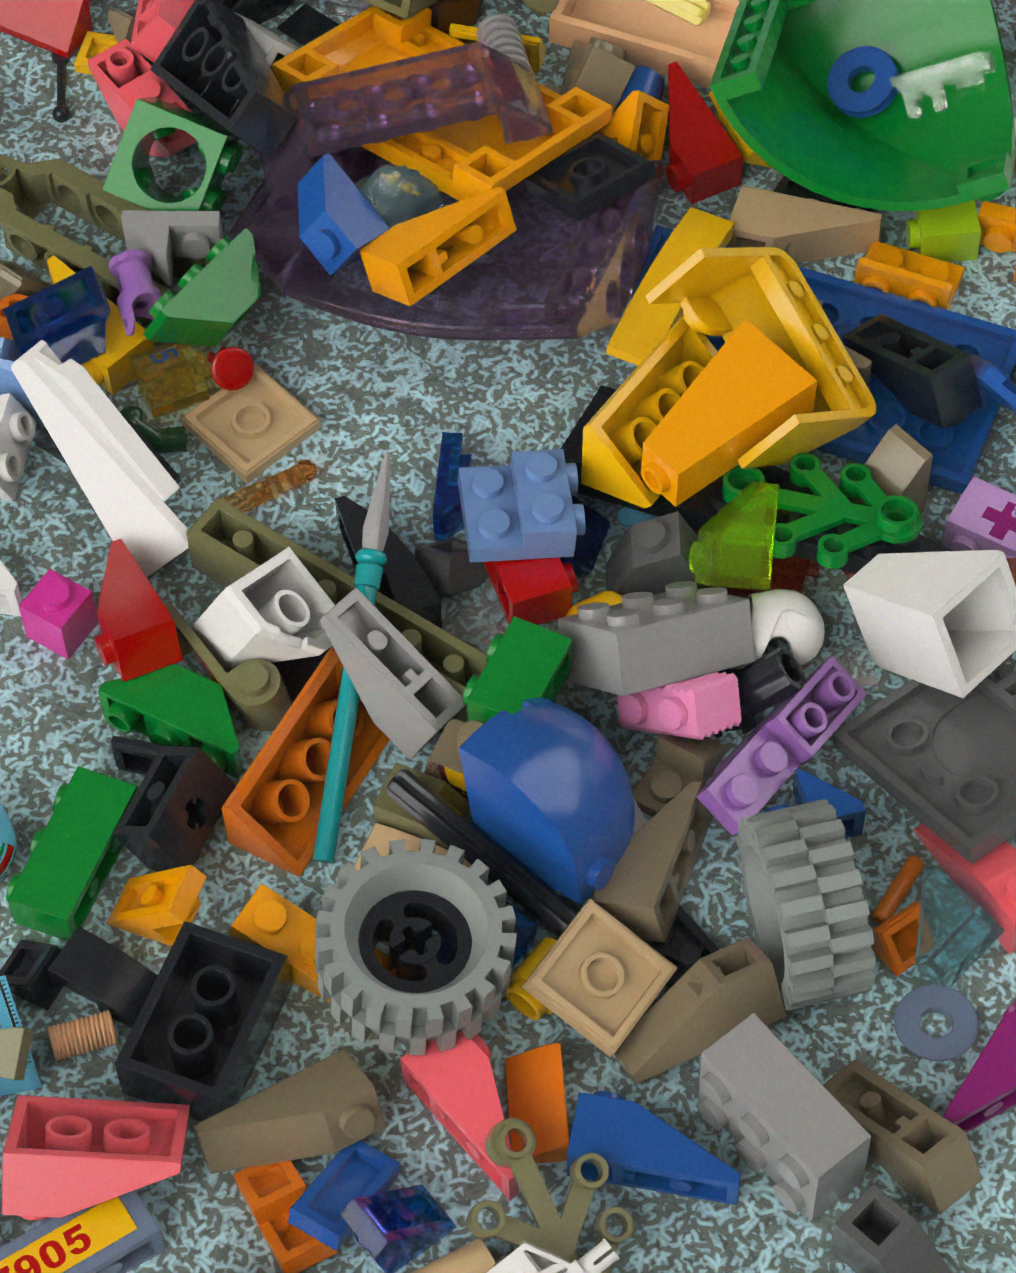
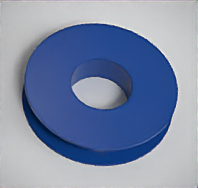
[827,46,900,118]

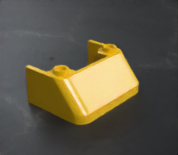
[645,247,876,469]

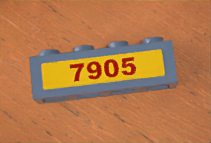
[0,1190,166,1273]

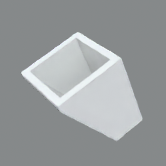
[843,550,1016,698]

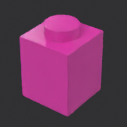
[19,569,99,660]

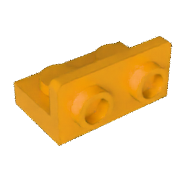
[854,241,965,310]

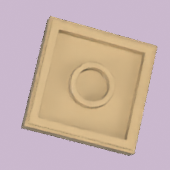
[181,364,322,484]
[522,899,677,1057]

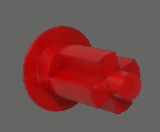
[206,346,254,391]

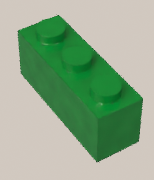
[6,766,138,941]

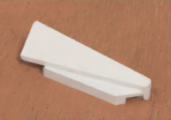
[11,340,189,578]

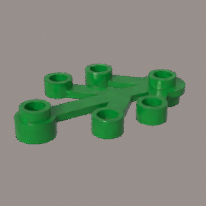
[722,453,923,569]

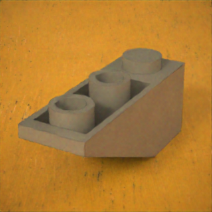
[614,937,787,1085]

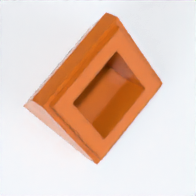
[871,901,939,977]

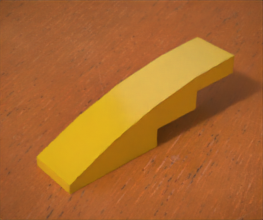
[606,207,735,365]

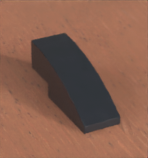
[335,496,442,628]

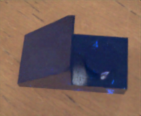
[432,432,473,541]
[340,1184,457,1273]

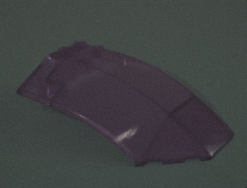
[230,142,663,341]

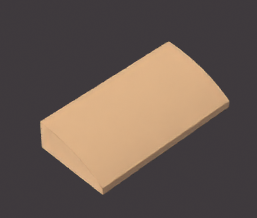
[549,0,739,88]

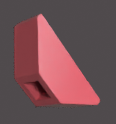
[88,39,197,158]

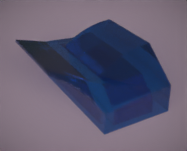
[3,266,111,365]

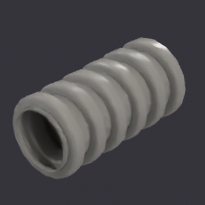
[476,14,532,93]

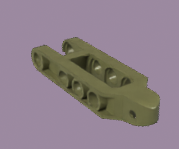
[0,155,210,347]

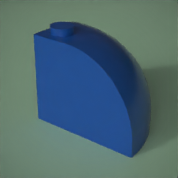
[459,698,635,905]

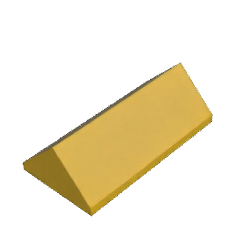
[581,316,718,509]

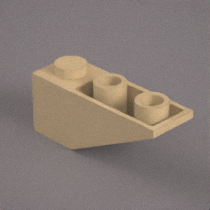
[728,185,883,263]

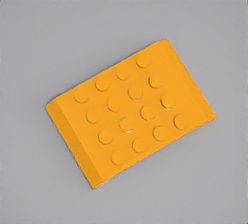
[272,6,613,201]

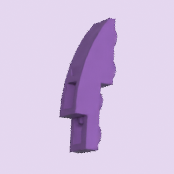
[696,656,867,836]

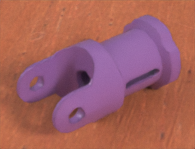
[108,249,161,336]

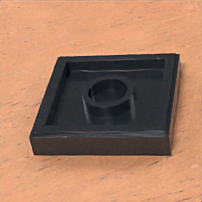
[523,133,657,222]

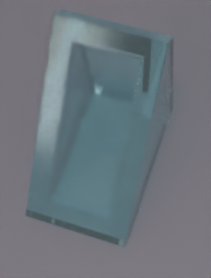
[915,865,1005,988]

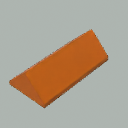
[222,646,390,877]

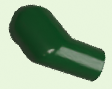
[120,406,187,453]

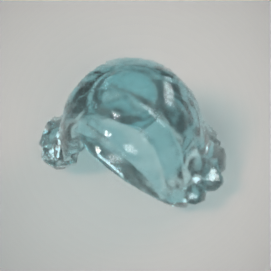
[353,165,444,228]

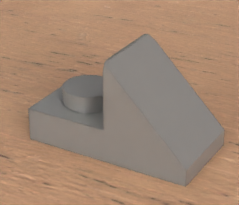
[121,210,224,286]

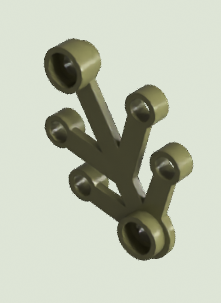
[467,1118,634,1273]

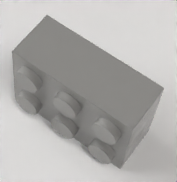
[558,581,755,696]
[698,1013,871,1222]

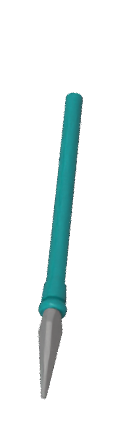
[312,452,391,864]

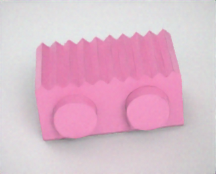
[617,671,742,740]

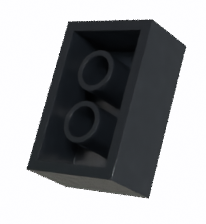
[114,921,292,1121]

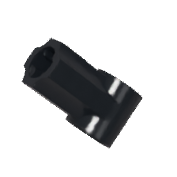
[713,646,806,737]

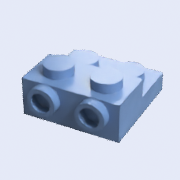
[458,449,585,563]

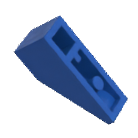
[567,1091,741,1205]

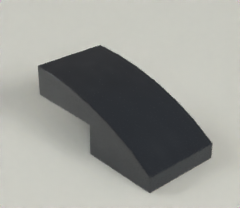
[48,926,158,1028]

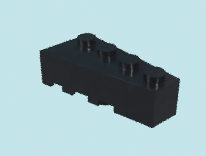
[150,0,298,158]

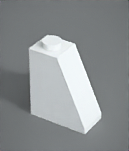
[191,547,335,669]

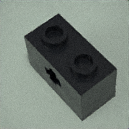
[113,746,236,872]

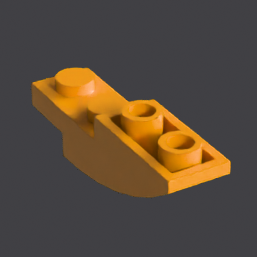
[229,883,397,1003]

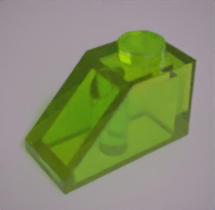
[689,481,779,590]

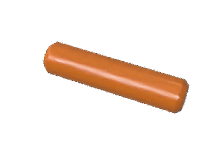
[871,855,924,925]

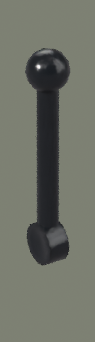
[52,53,71,123]

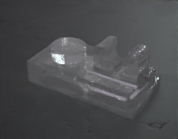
[890,51,996,118]

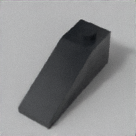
[842,313,983,429]

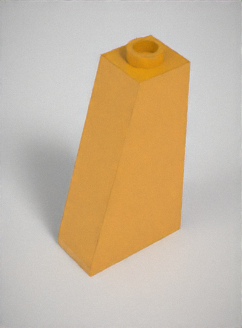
[641,320,818,507]

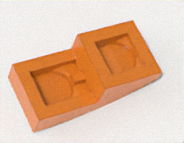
[232,1160,339,1273]

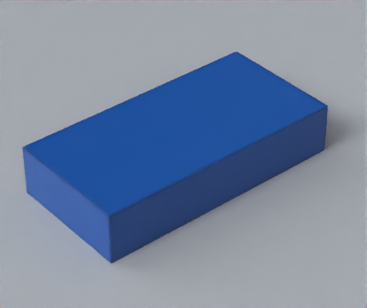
[288,1140,401,1251]

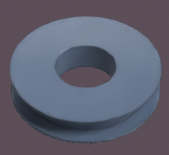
[894,985,979,1061]

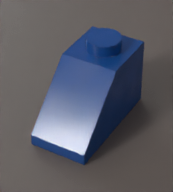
[297,153,390,276]

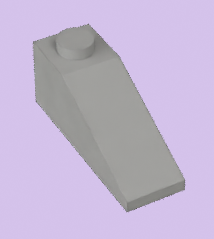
[320,588,466,760]

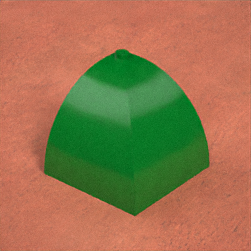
[709,0,1015,211]

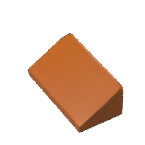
[505,1043,569,1164]

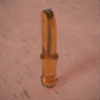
[211,459,318,512]

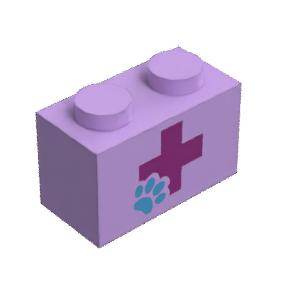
[942,476,1016,558]

